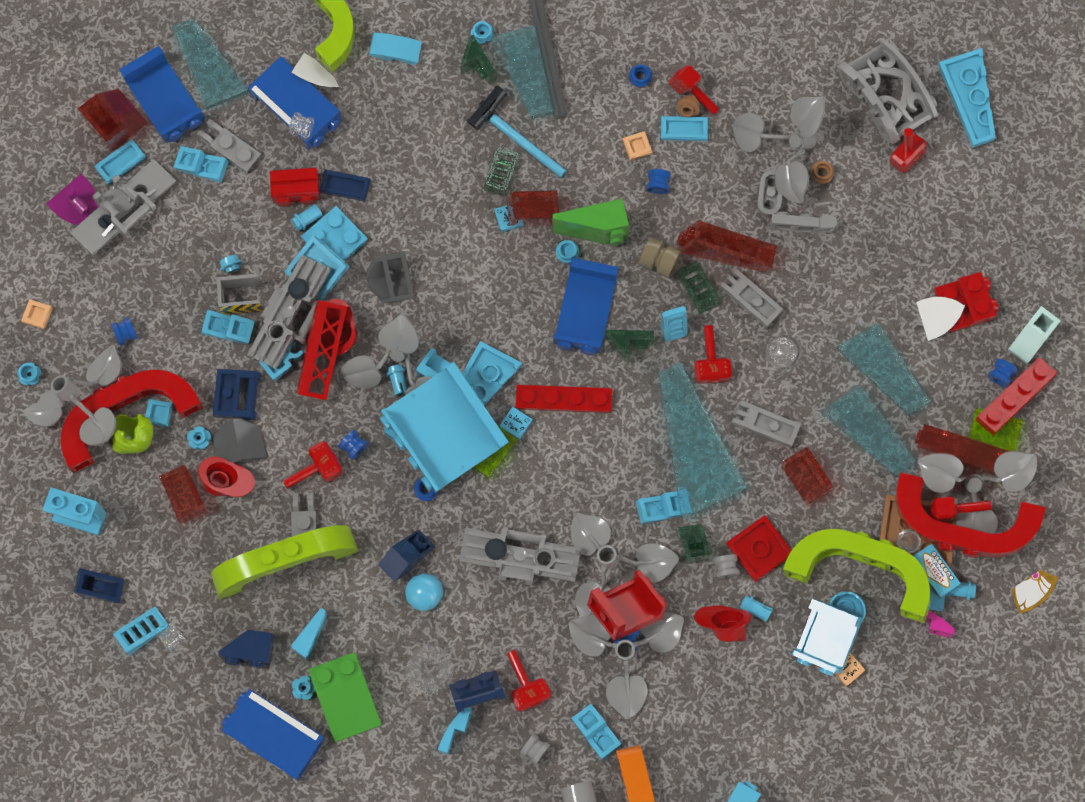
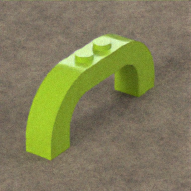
[314,0,355,73]
[211,525,359,599]
[783,529,930,624]

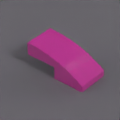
[925,611,955,639]

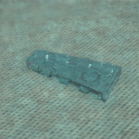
[172,18,249,110]
[490,25,554,119]
[836,322,930,416]
[820,384,916,477]

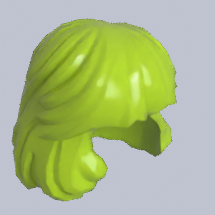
[112,414,154,454]

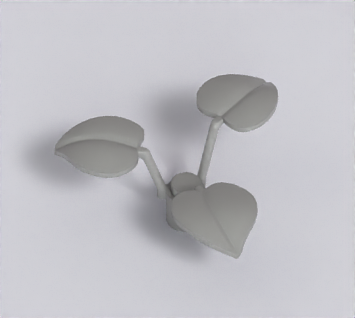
[733,97,825,203]
[340,313,432,395]
[23,344,122,446]
[918,451,1037,534]
[571,513,679,618]
[569,612,684,719]

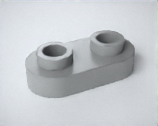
[757,170,782,217]

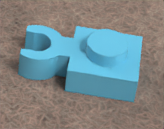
[259,341,304,382]

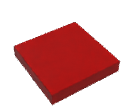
[726,515,792,582]

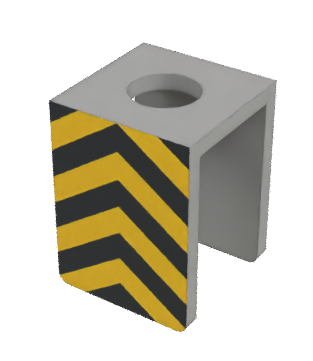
[217,274,264,315]

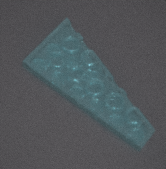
[658,362,747,520]

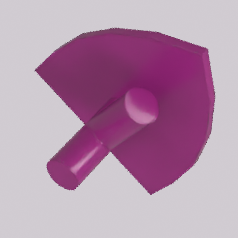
[46,173,98,225]

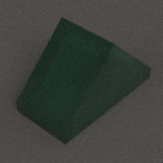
[678,524,710,564]

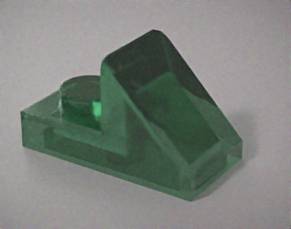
[460,35,497,84]
[605,330,654,364]

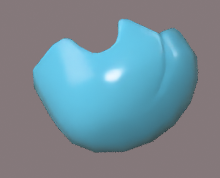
[405,573,444,611]
[829,591,866,622]

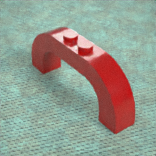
[61,369,203,473]
[895,472,1046,558]

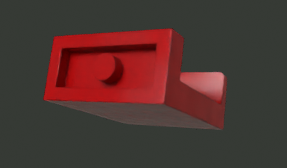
[587,570,667,641]

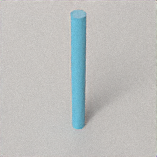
[490,114,567,178]

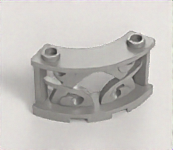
[837,39,938,144]

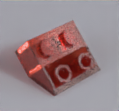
[78,89,148,152]

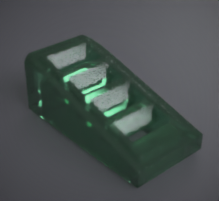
[484,147,520,197]
[676,261,720,314]

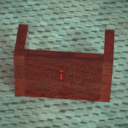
[506,190,560,226]
[781,446,834,506]
[159,465,207,524]

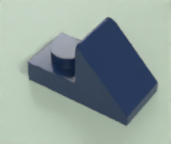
[74,568,124,603]

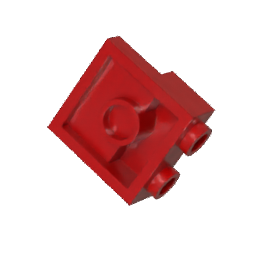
[934,272,999,333]

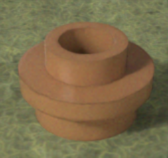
[677,95,700,117]
[810,161,834,184]

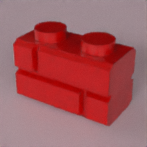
[270,167,320,206]

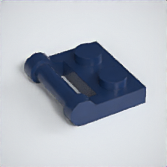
[212,369,261,421]
[449,670,505,713]

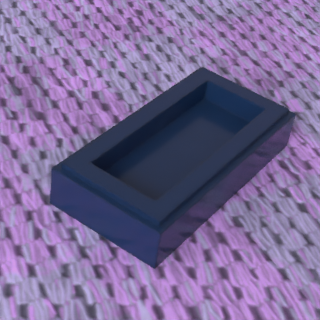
[320,169,371,202]

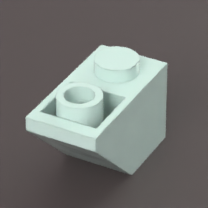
[1008,306,1061,364]

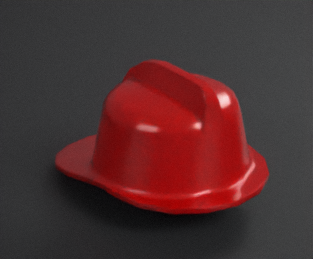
[321,299,358,355]
[198,457,255,497]
[694,605,751,642]

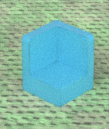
[416,348,451,377]

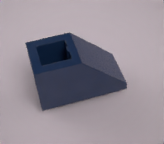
[378,530,435,582]
[219,630,275,669]

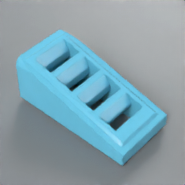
[660,306,688,342]
[113,607,170,656]
[291,608,327,661]

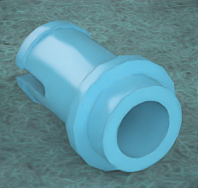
[291,204,323,231]
[387,364,408,396]
[945,581,976,600]
[740,595,773,622]

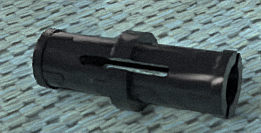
[467,85,508,130]

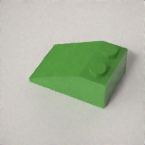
[552,199,629,246]
[308,652,382,742]

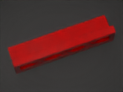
[296,300,347,400]

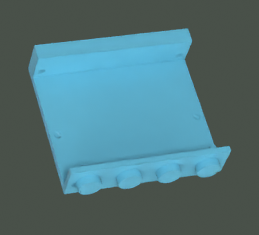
[379,362,508,493]

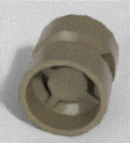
[638,237,682,279]

